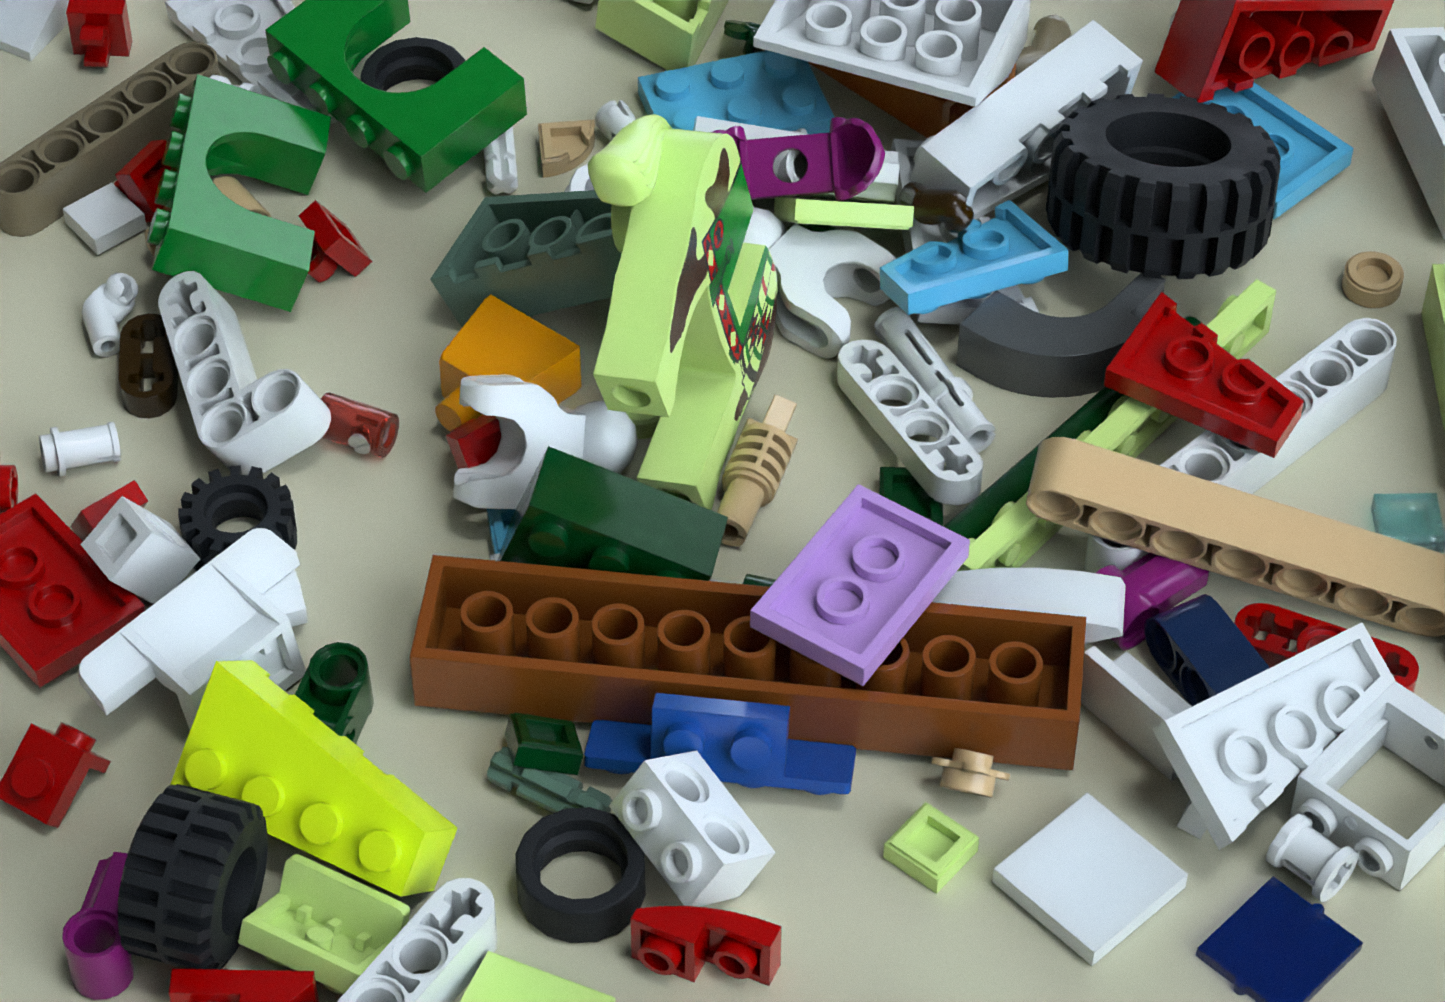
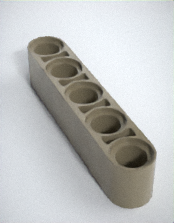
[0,42,220,237]

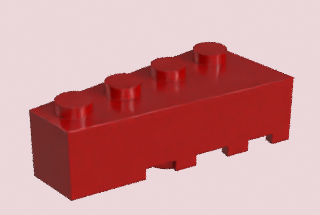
[1154,0,1394,103]

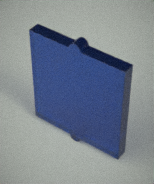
[1196,876,1363,1002]

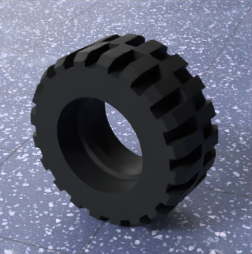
[1046,93,1281,279]

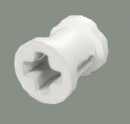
[1266,813,1359,902]

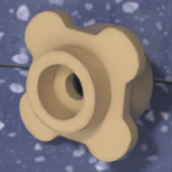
[931,748,1010,798]

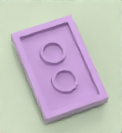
[750,484,970,686]

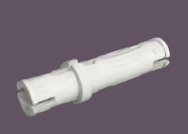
[874,307,996,453]

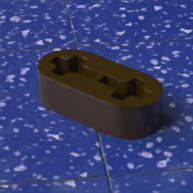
[118,313,178,419]

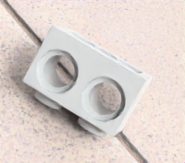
[609,750,776,907]

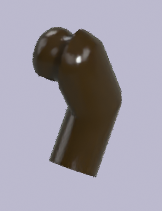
[899,182,974,233]

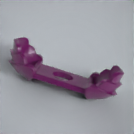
[712,117,886,201]

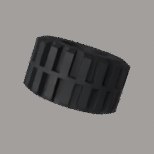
[118,784,268,969]

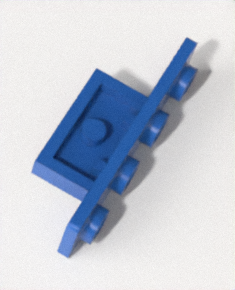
[584,693,856,795]

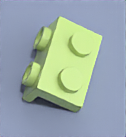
[238,854,410,994]

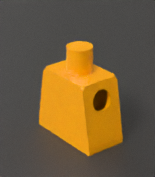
[435,294,582,431]

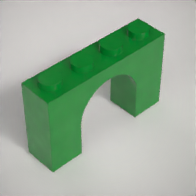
[265,0,527,193]
[147,74,331,312]

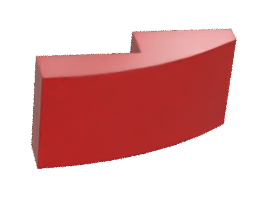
[630,906,782,986]

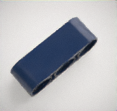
[1144,594,1270,706]

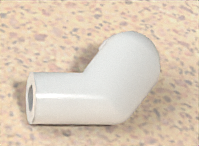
[82,273,138,357]

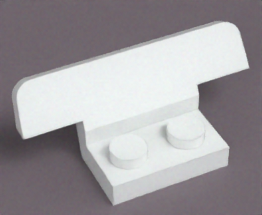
[78,528,306,730]

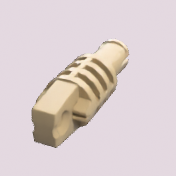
[717,395,798,546]

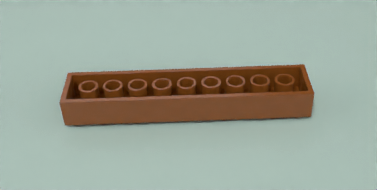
[410,555,1087,770]

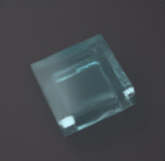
[1371,493,1445,553]

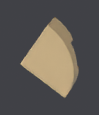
[538,120,595,178]

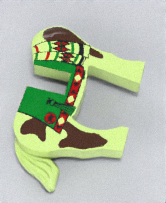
[588,114,778,510]

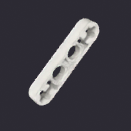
[837,339,983,505]

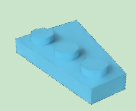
[880,200,1068,315]

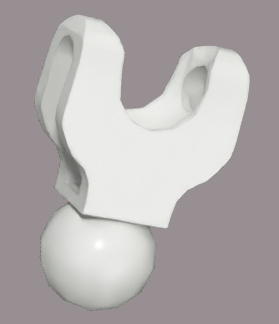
[743,207,896,359]
[453,374,638,509]

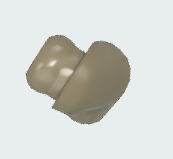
[1015,15,1071,77]

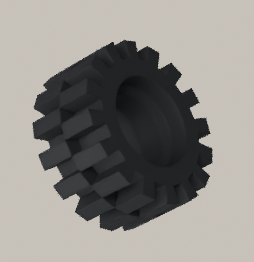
[178,465,297,571]

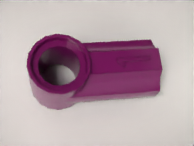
[1096,552,1209,650]
[62,852,134,1000]

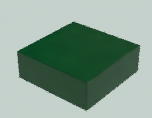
[505,712,583,775]

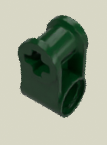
[295,642,374,745]

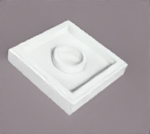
[992,792,1188,966]

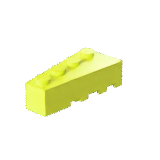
[170,660,458,897]

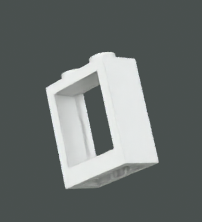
[1290,681,1445,891]

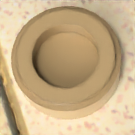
[1341,251,1404,308]

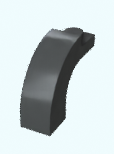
[956,273,1166,398]

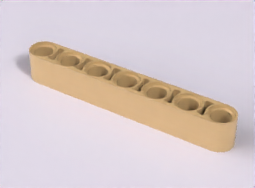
[1026,437,1445,637]

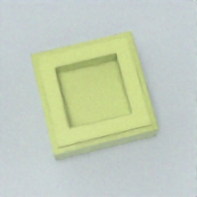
[883,802,979,894]

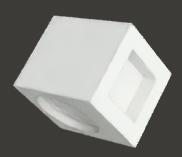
[80,496,200,604]

